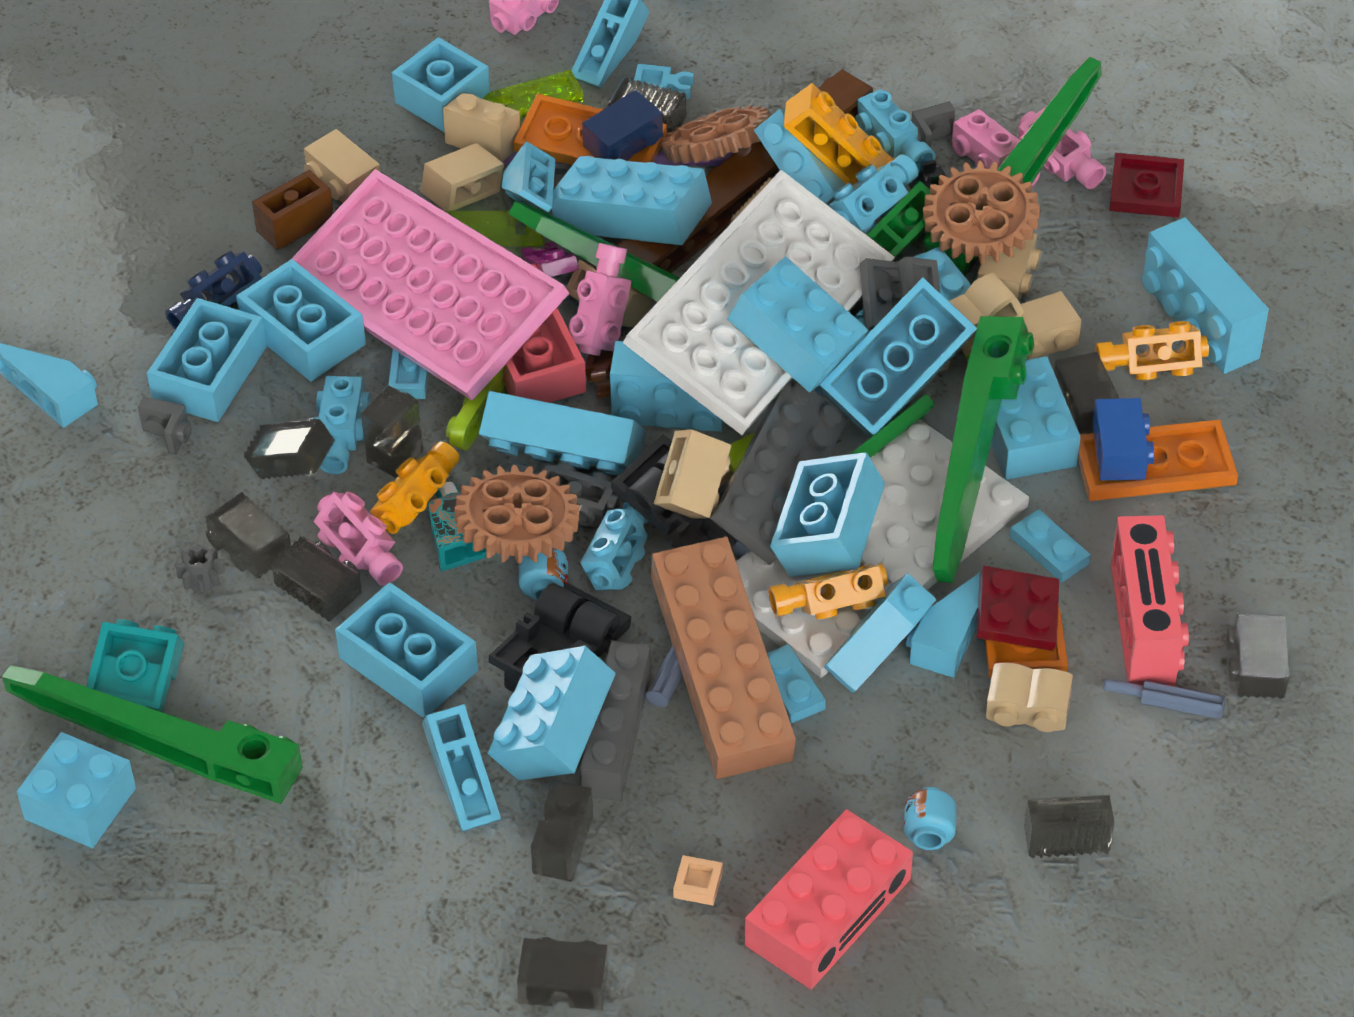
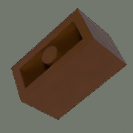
[252,169,334,251]

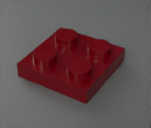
[1109,152,1185,218]
[976,565,1059,651]

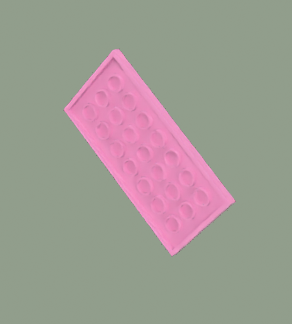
[292,169,569,400]

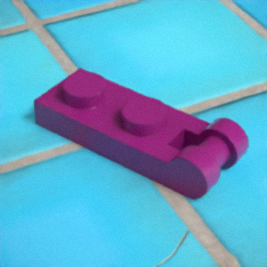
[520,241,579,277]

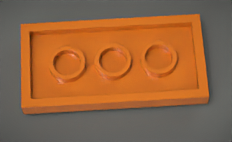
[514,93,667,165]
[1078,419,1238,501]

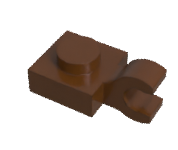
[585,350,614,399]

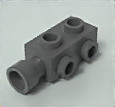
[509,462,621,528]

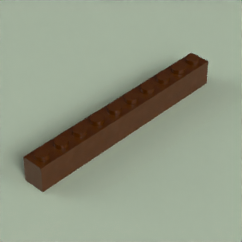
[615,69,873,273]

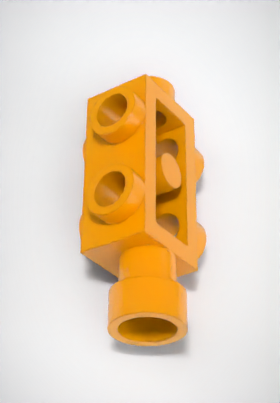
[1095,321,1209,380]
[370,442,460,534]
[768,563,888,619]

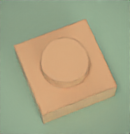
[673,855,723,906]

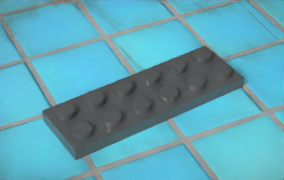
[710,378,848,565]

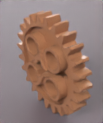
[661,105,771,164]
[923,161,1040,264]
[454,465,580,564]

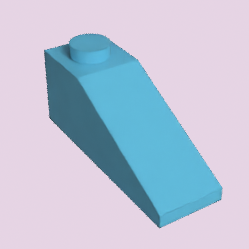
[569,0,650,88]
[502,141,555,212]
[0,343,98,428]
[906,572,980,678]
[824,573,936,693]
[422,704,501,832]

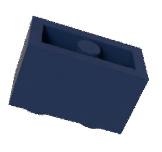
[582,90,663,161]

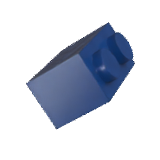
[1092,398,1154,481]

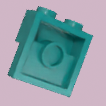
[86,619,185,713]

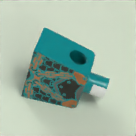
[428,482,498,572]

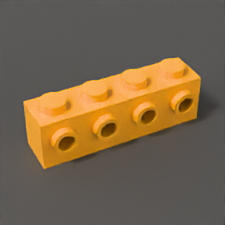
[784,83,905,187]

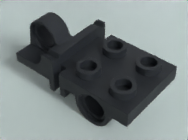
[611,434,737,552]
[488,583,631,693]

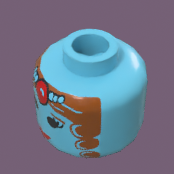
[518,547,568,601]
[903,787,957,850]

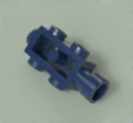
[165,250,262,330]

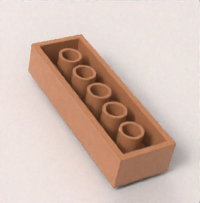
[651,537,796,779]

